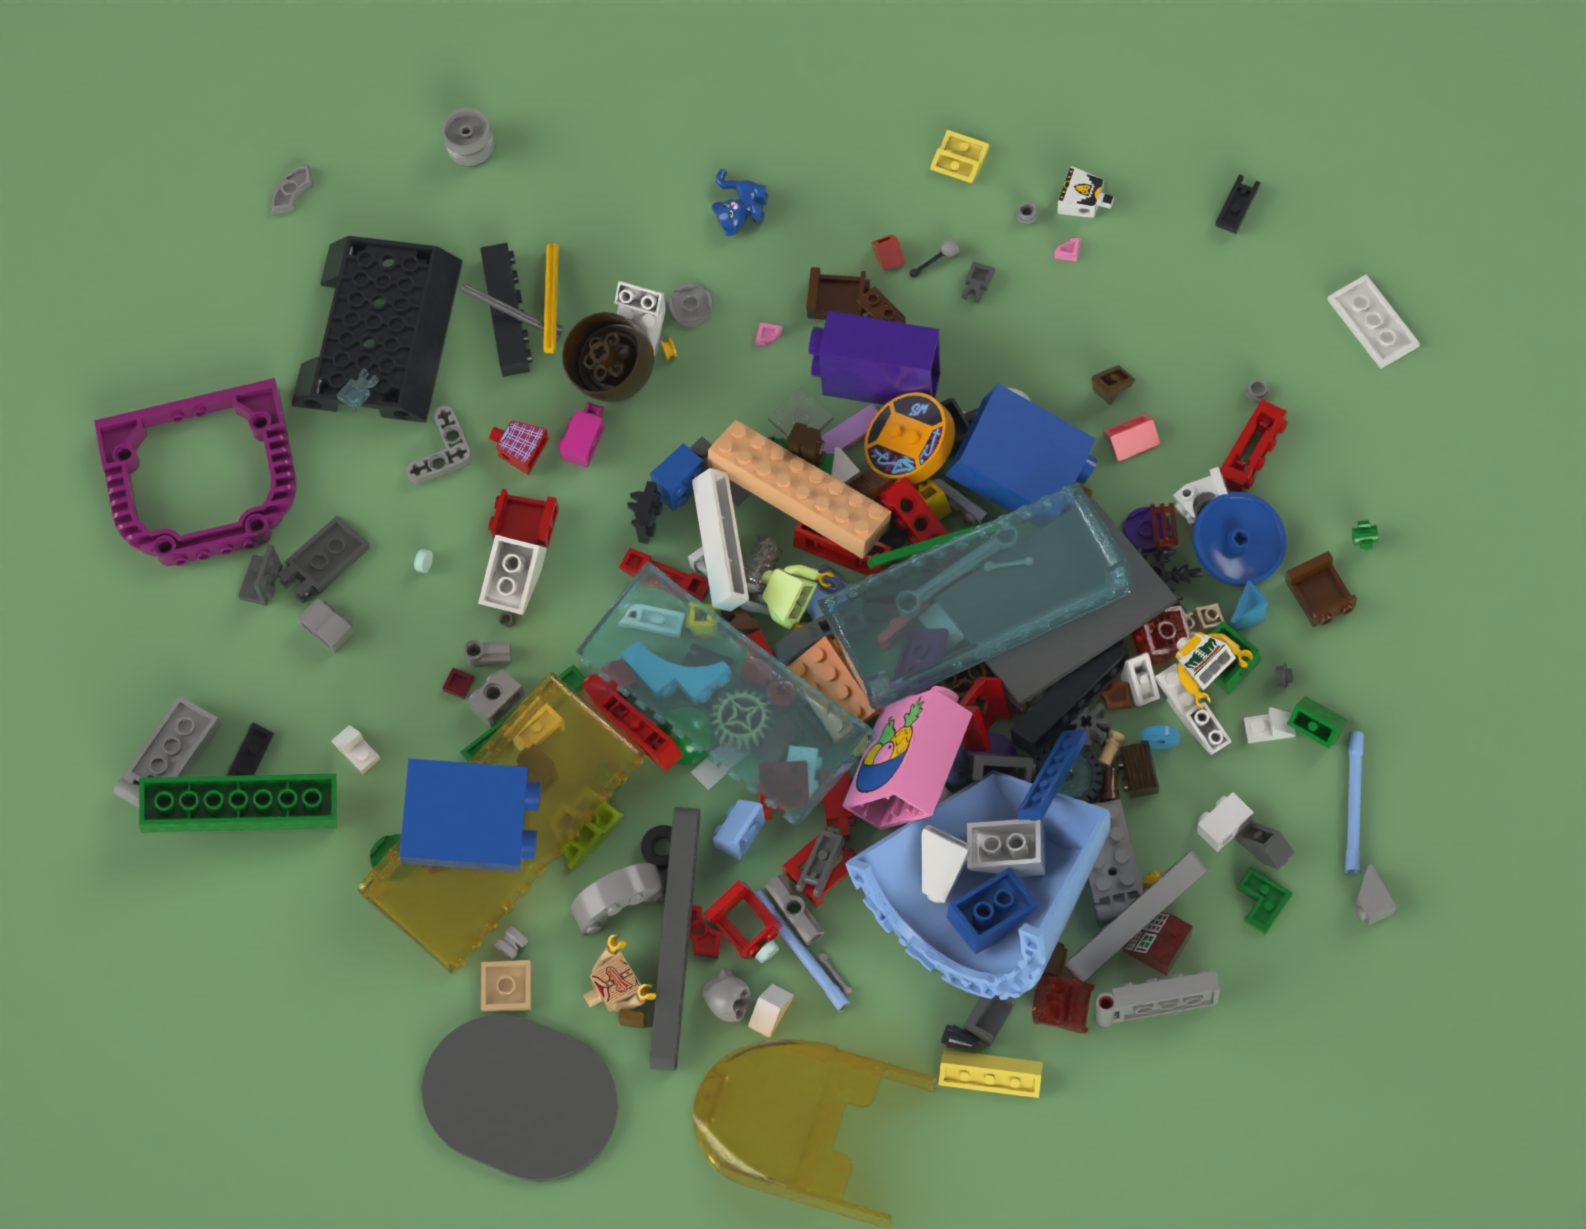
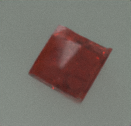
[1032,974,1094,1034]

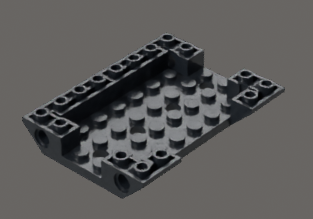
[291,236,463,423]

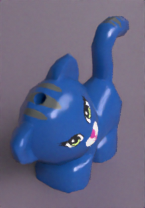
[712,169,768,236]

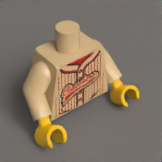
[582,934,656,1012]

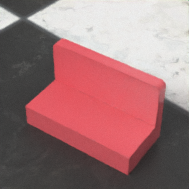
[1103,413,1160,461]

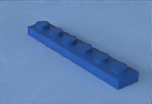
[1017,729,1088,821]

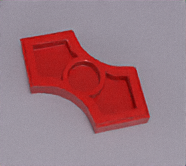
[690,905,723,959]

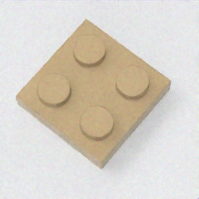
[481,960,532,1012]

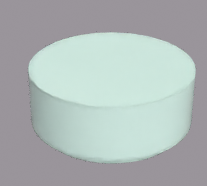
[414,549,433,573]
[755,940,779,964]

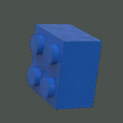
[650,443,705,512]

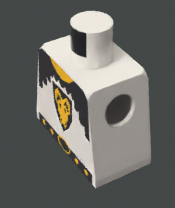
[1058,166,1114,218]

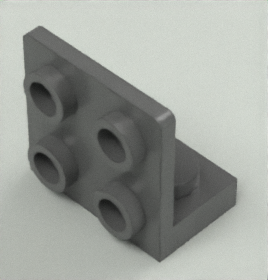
[238,544,283,606]

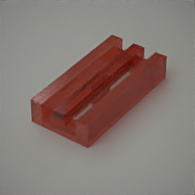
[1150,503,1179,547]

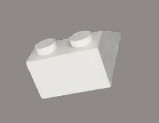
[478,535,547,615]
[967,819,1045,877]

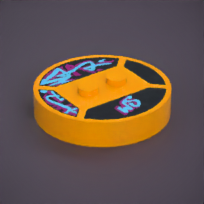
[864,392,955,485]

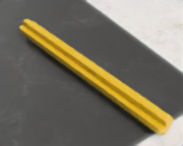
[543,243,559,354]

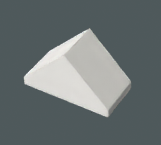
[831,447,861,486]
[748,984,794,1038]

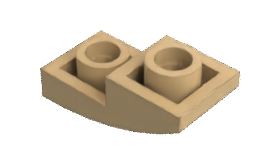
[1174,603,1225,642]

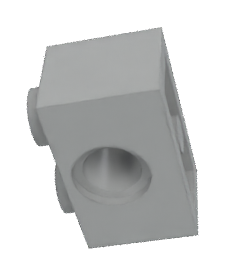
[468,668,525,728]

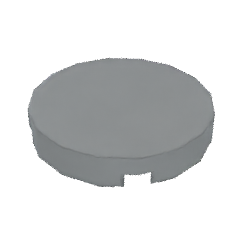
[668,283,714,327]

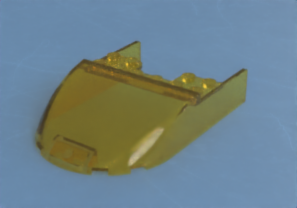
[693,1039,935,1229]

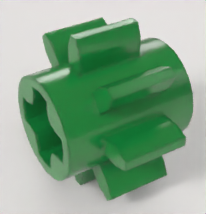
[1352,520,1379,551]

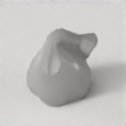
[701,968,752,1023]

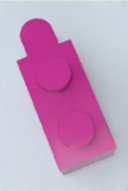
[558,402,605,468]

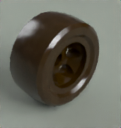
[562,312,654,403]

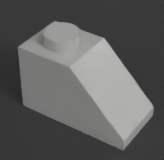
[1355,864,1396,926]

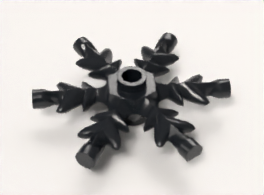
[1127,534,1202,616]

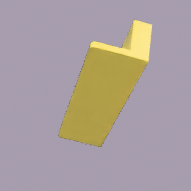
[939,1049,1043,1098]

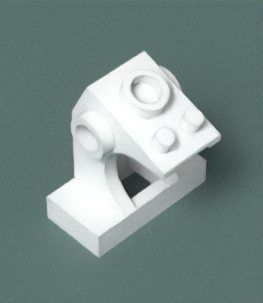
[1173,467,1229,526]

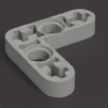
[406,406,472,484]

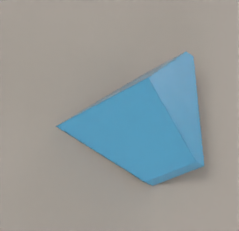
[1230,581,1268,632]

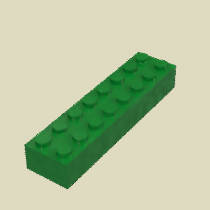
[139,774,337,833]

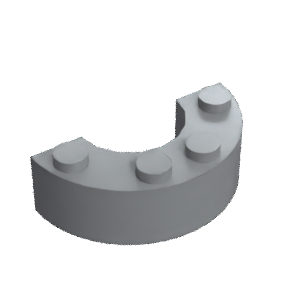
[570,863,667,936]

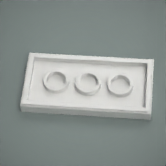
[1328,274,1420,369]

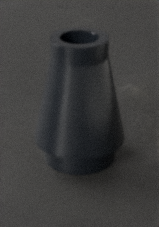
[941,1024,980,1052]

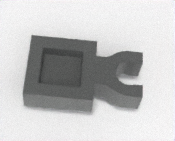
[962,261,995,304]

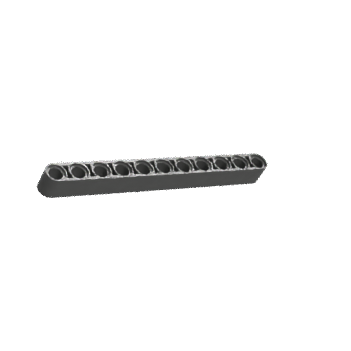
[650,807,701,1070]

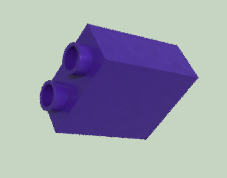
[809,311,941,405]

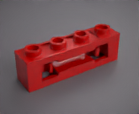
[1220,399,1288,493]
[793,521,891,578]
[596,690,683,772]

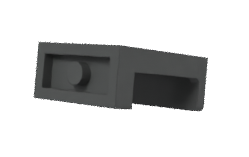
[964,752,1036,783]

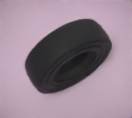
[641,825,672,869]

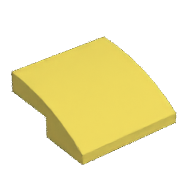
[930,130,990,184]

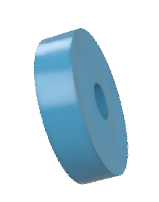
[1140,726,1180,749]

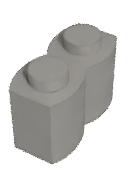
[298,599,354,653]

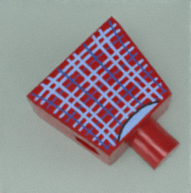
[489,420,549,475]

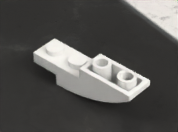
[1155,663,1232,755]

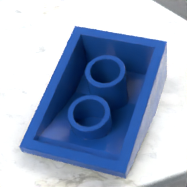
[947,868,1039,955]

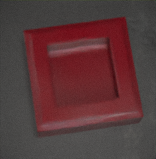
[442,668,475,699]

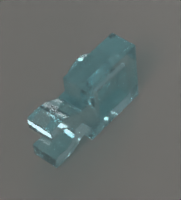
[337,368,379,411]

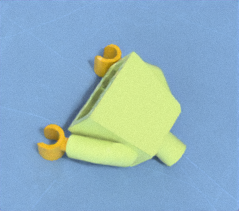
[762,565,835,631]

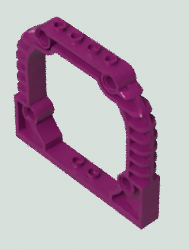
[94,378,297,566]

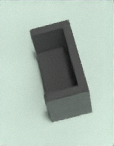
[964,995,1015,1046]

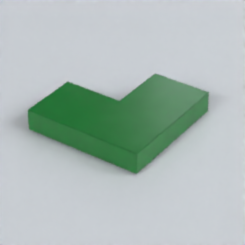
[1237,867,1292,935]

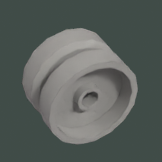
[441,108,495,166]

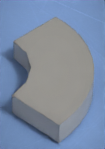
[271,164,313,215]

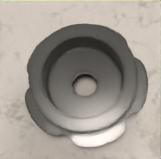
[1275,664,1293,687]

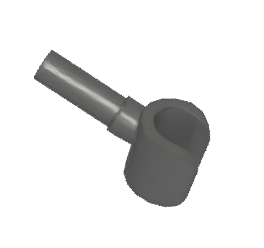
[499,611,515,627]

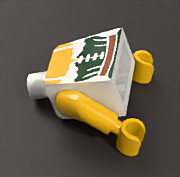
[1176,632,1253,709]

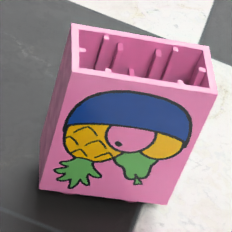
[842,686,973,830]

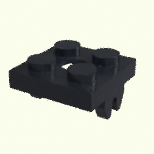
[627,481,663,544]

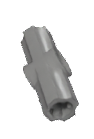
[765,874,824,945]

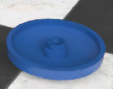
[1192,492,1287,587]

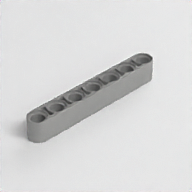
[1064,850,1208,983]

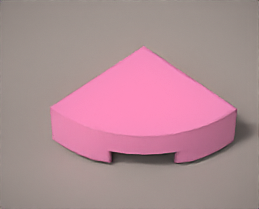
[1054,238,1081,262]
[755,322,783,346]

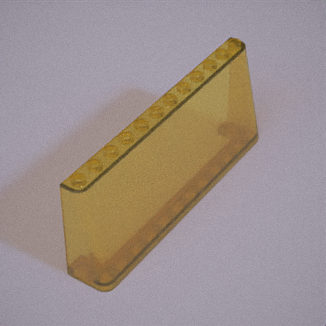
[358,672,646,974]

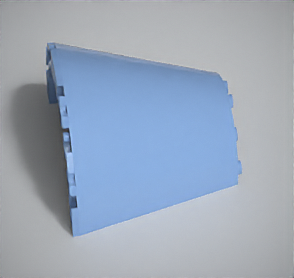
[845,770,1110,1000]

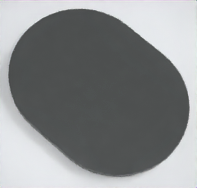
[422,1015,618,1182]

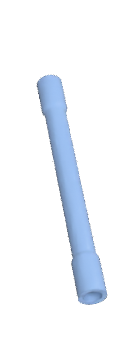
[1345,731,1364,874]
[755,890,851,1012]

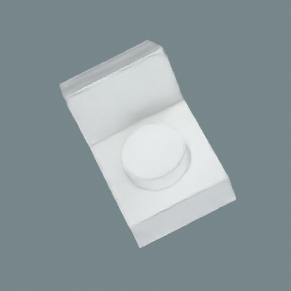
[1120,653,1160,706]
[1243,707,1296,743]
[331,725,380,775]

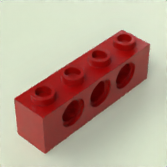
[878,476,962,570]

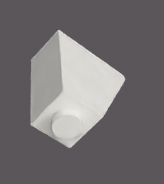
[921,824,973,903]

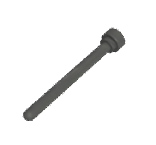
[460,284,564,342]

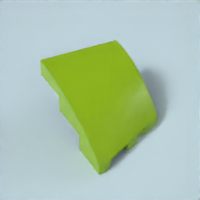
[550,786,624,870]

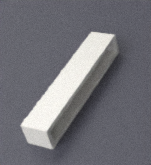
[692,468,749,611]

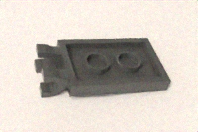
[278,516,370,603]

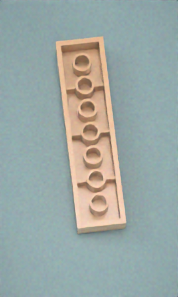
[707,420,892,559]

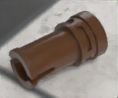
[1100,768,1120,803]

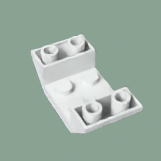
[603,281,666,373]

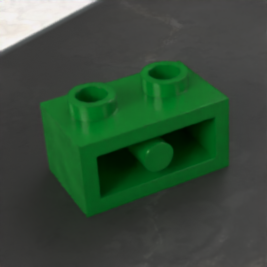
[1287,696,1348,748]

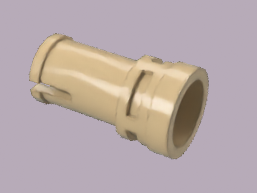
[1098,730,1127,768]

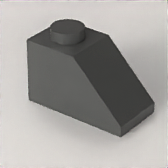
[1235,821,1295,869]

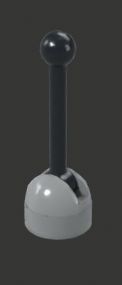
[910,237,960,278]

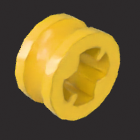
[660,337,678,360]

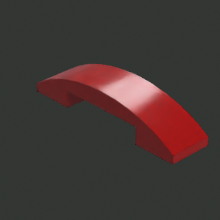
[619,548,710,602]

